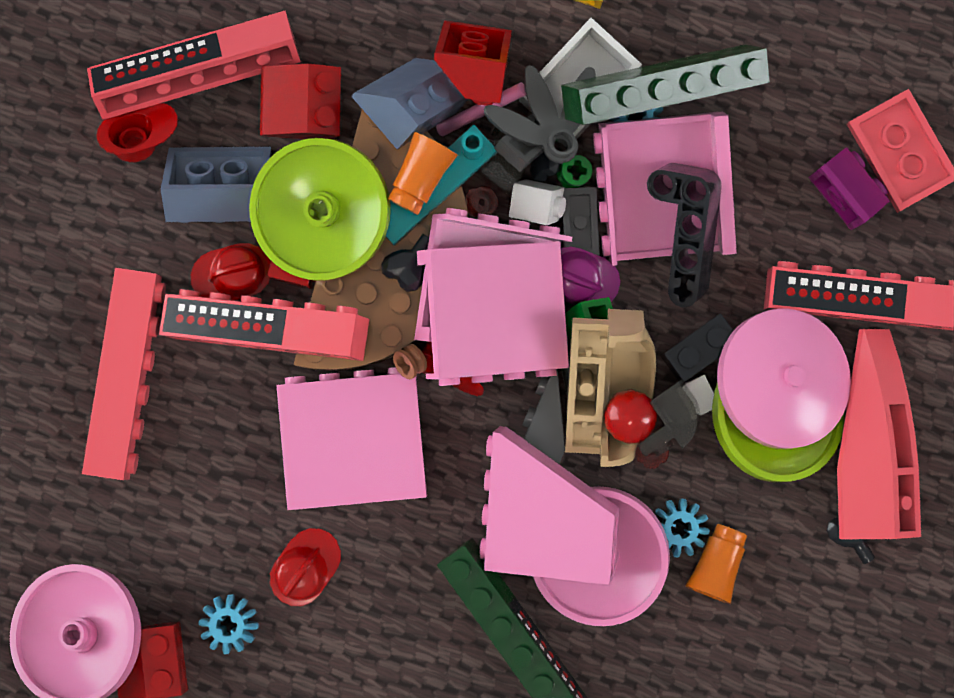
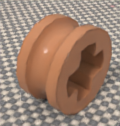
[393,344,427,380]

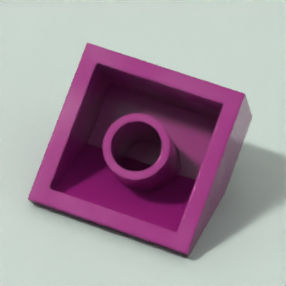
[808,147,890,230]

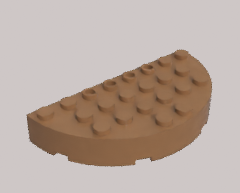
[294,109,468,371]

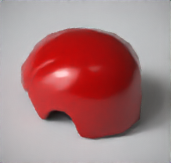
[604,389,657,444]

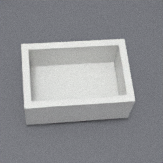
[519,18,642,139]

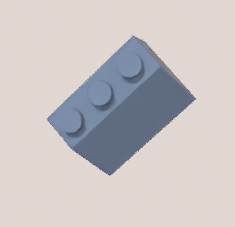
[351,58,468,150]
[161,147,272,223]

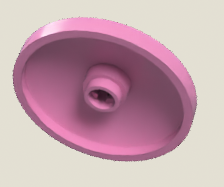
[717,309,851,449]
[533,487,670,626]
[10,564,141,698]

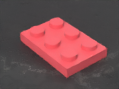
[847,89,954,213]

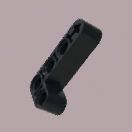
[647,163,721,307]

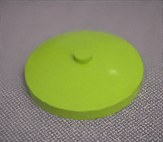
[249,138,391,280]
[712,382,845,482]

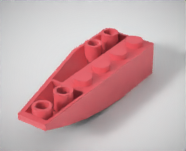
[837,329,921,539]

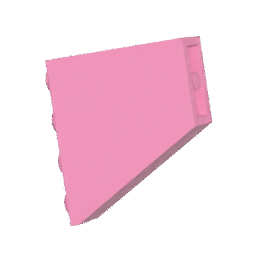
[480,426,620,585]

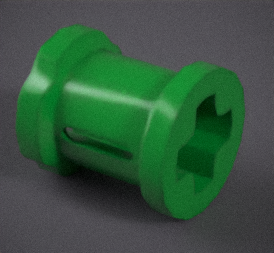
[557,155,592,188]

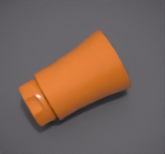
[388,132,458,215]
[685,524,747,604]

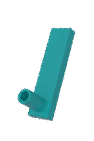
[385,125,497,246]

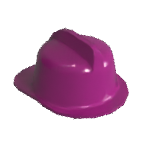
[561,246,620,305]

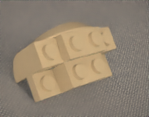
[565,309,656,467]

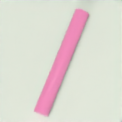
[436,82,526,136]

